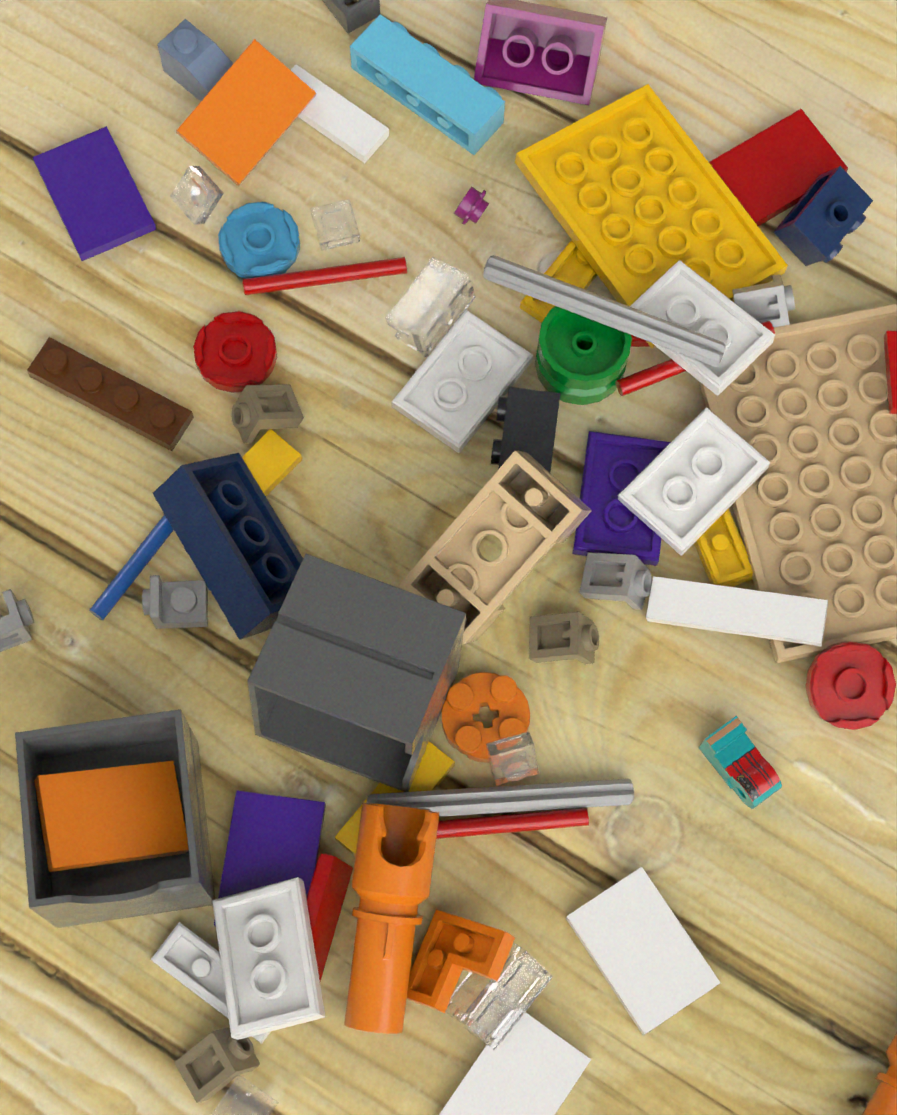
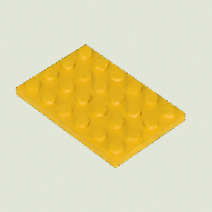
[515,84,788,348]

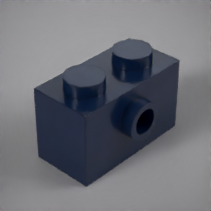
[773,166,873,266]

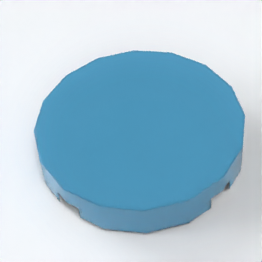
[218,202,300,279]

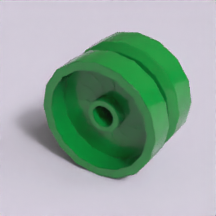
[535,306,632,405]

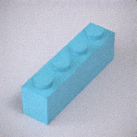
[350,14,505,155]

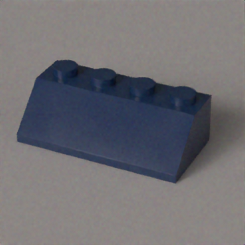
[152,453,303,640]

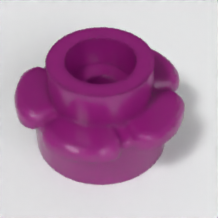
[453,186,489,225]

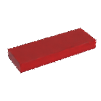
[306,853,353,982]

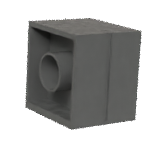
[247,554,466,792]
[15,709,215,928]

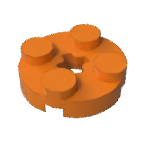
[442,672,530,762]

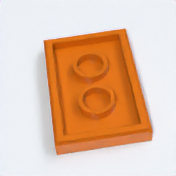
[176,39,317,186]
[34,761,189,872]

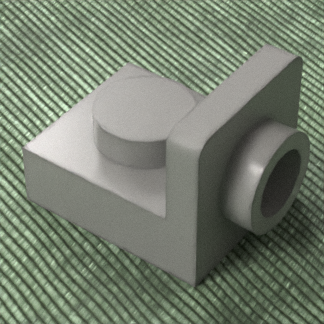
[732,274,795,327]
[579,552,652,610]
[142,575,208,629]
[0,589,35,652]

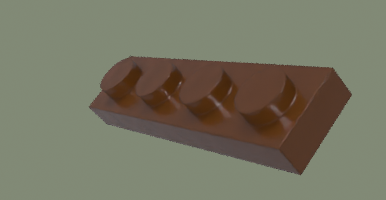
[27,337,194,451]

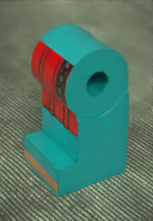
[699,715,782,809]

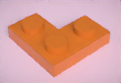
[407,909,515,1013]

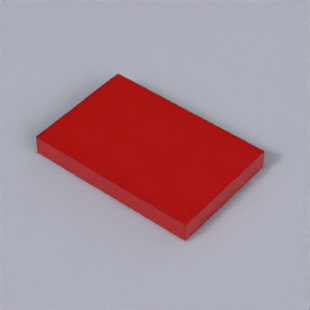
[709,109,848,226]

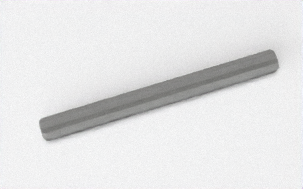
[483,255,726,366]
[367,779,634,817]

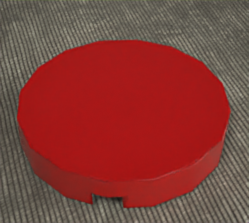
[193,311,277,393]
[805,641,896,730]

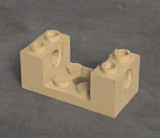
[399,450,592,645]

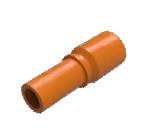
[344,803,440,1034]

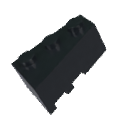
[491,387,561,472]

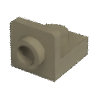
[231,384,304,443]
[529,611,599,664]
[174,1027,260,1103]

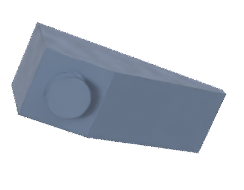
[157,19,233,101]

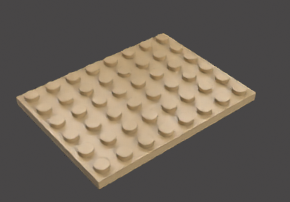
[698,304,897,663]

